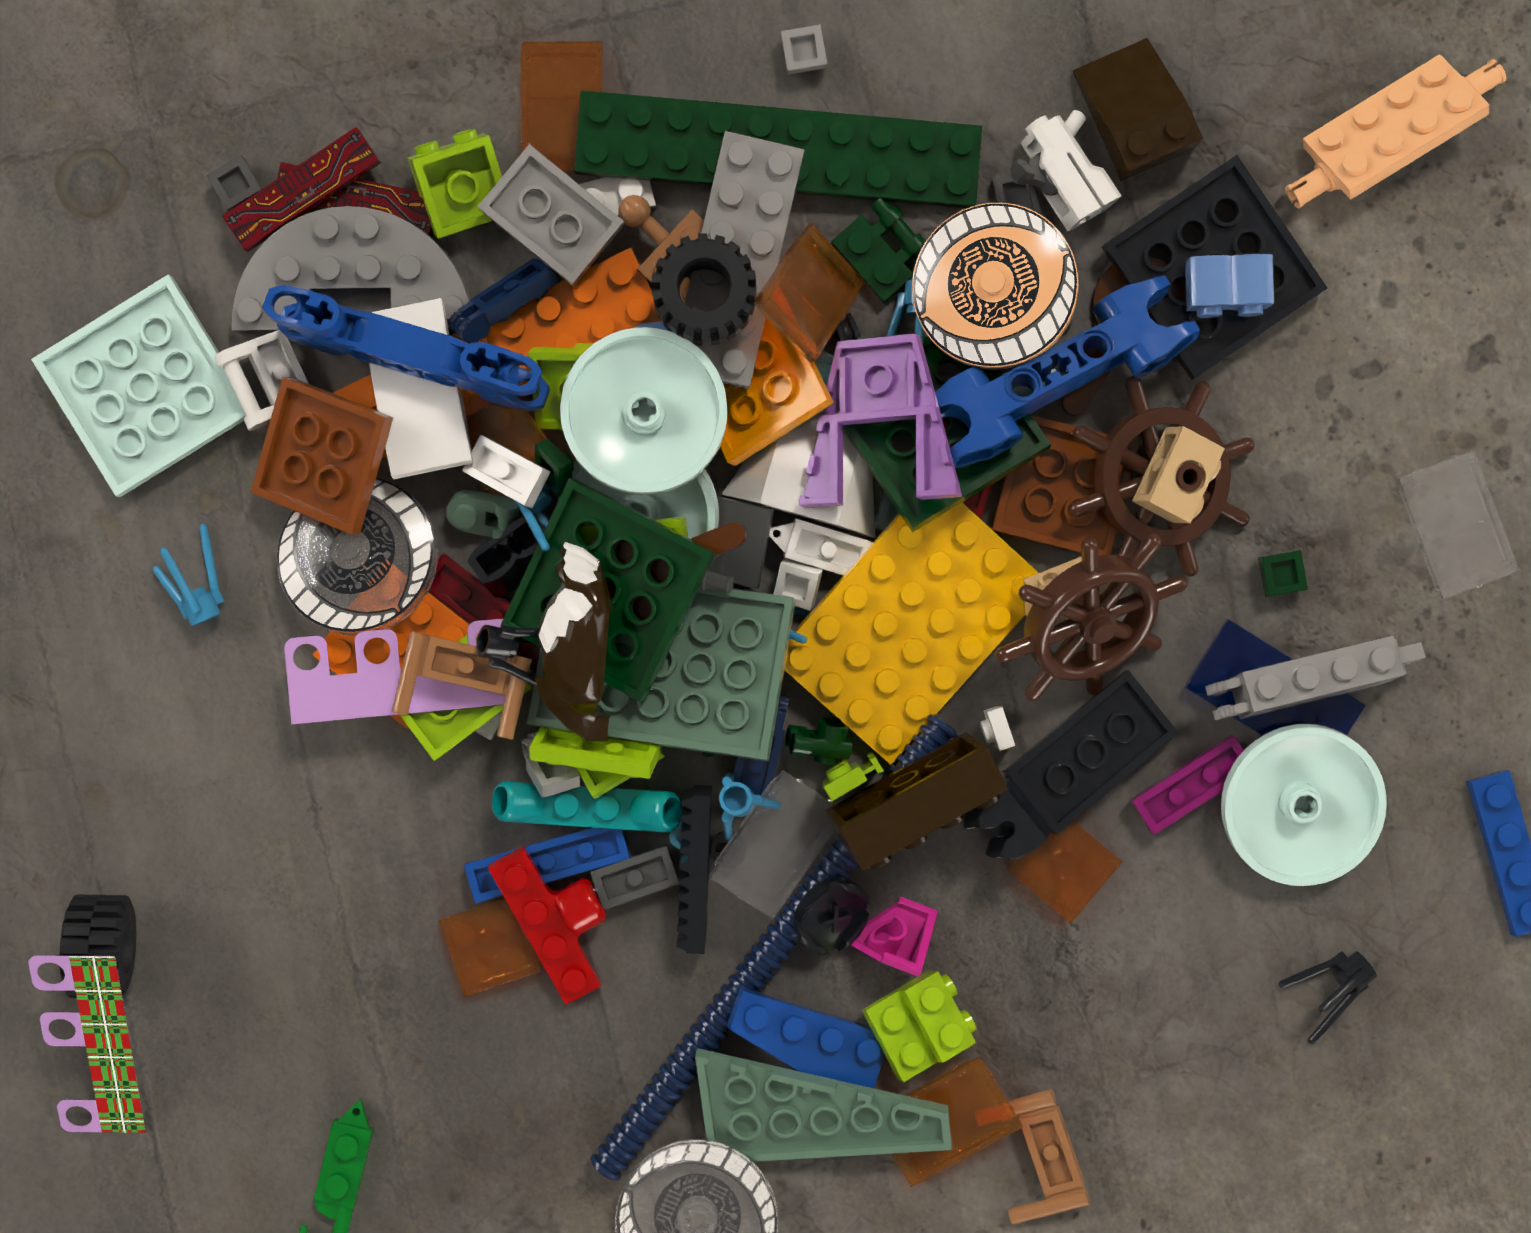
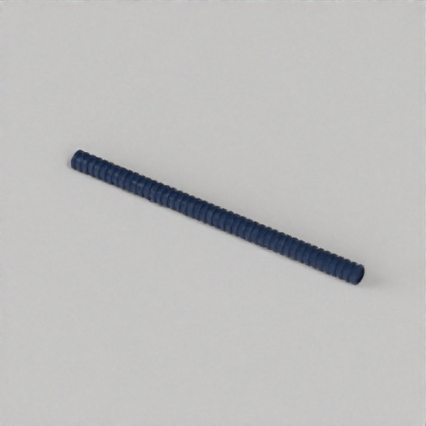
[590,714,958,1180]

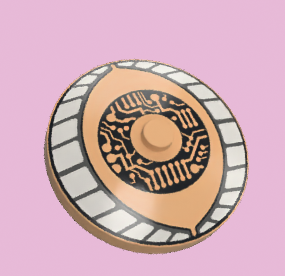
[912,203,1079,370]

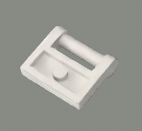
[214,330,309,431]

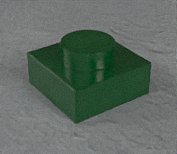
[535,438,574,497]
[1258,550,1308,597]

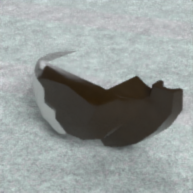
[534,542,614,741]

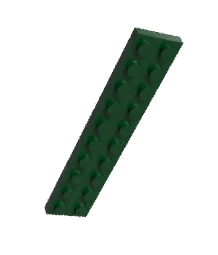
[574,90,982,208]

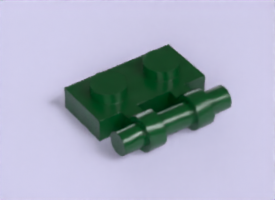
[831,198,926,303]

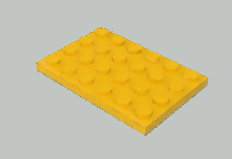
[784,503,1038,765]

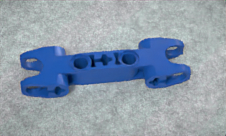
[935,275,1200,469]
[262,285,550,411]

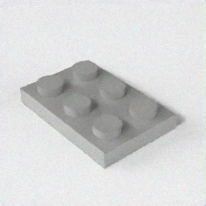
[478,144,625,287]

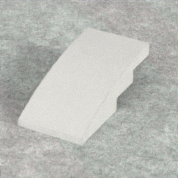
[369,298,473,479]

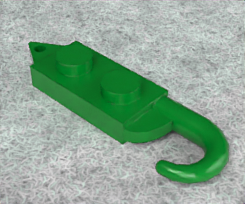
[299,1099,375,1233]

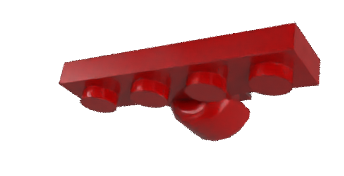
[488,845,606,1005]

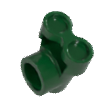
[785,718,852,765]

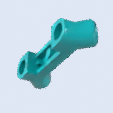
[492,781,682,833]

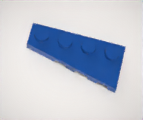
[727,987,885,1088]

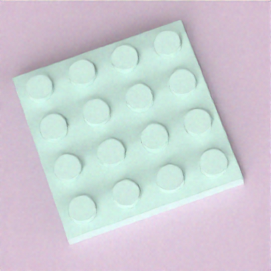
[31,274,246,497]

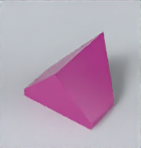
[851,896,938,977]

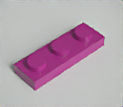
[1130,735,1244,835]

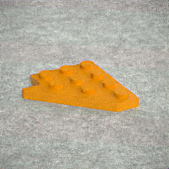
[720,280,834,466]

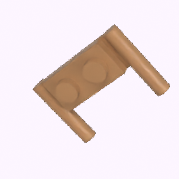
[391,631,532,740]
[975,1089,1090,1225]

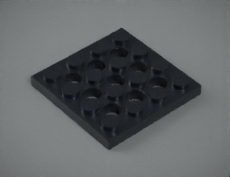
[1101,155,1327,380]

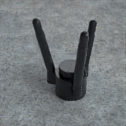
[476,625,539,687]
[1278,951,1377,1044]

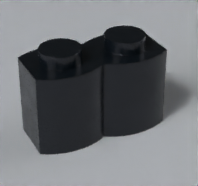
[467,514,545,598]

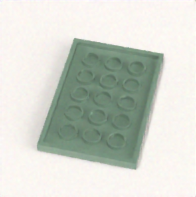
[527,588,796,762]

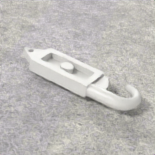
[769,518,873,575]

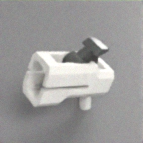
[1010,110,1121,231]

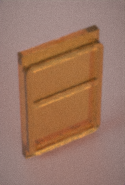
[521,40,603,171]
[755,223,865,363]
[892,1056,1023,1187]

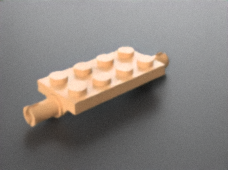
[1285,54,1506,209]

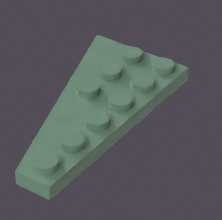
[695,1048,952,1162]

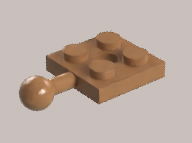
[618,195,704,304]

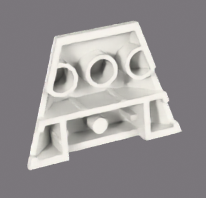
[721,410,876,538]

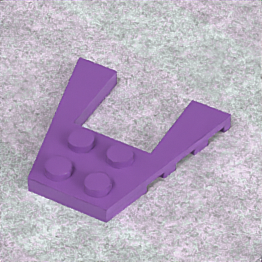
[799,334,962,508]

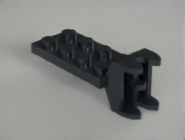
[963,670,1179,859]

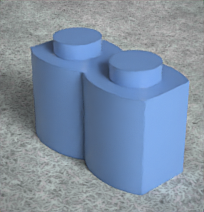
[1185,254,1274,318]

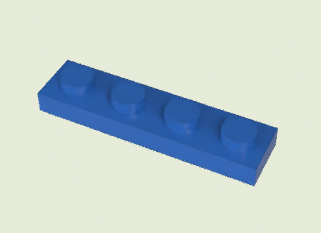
[1466,770,1531,937]
[464,827,631,903]

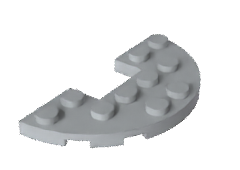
[232,206,470,331]

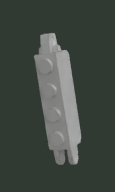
[1205,636,1426,720]

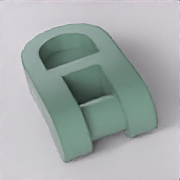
[446,490,520,539]

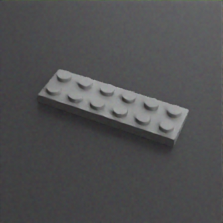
[685,131,805,389]

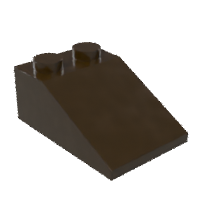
[1073,38,1203,181]

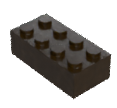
[825,732,1008,871]

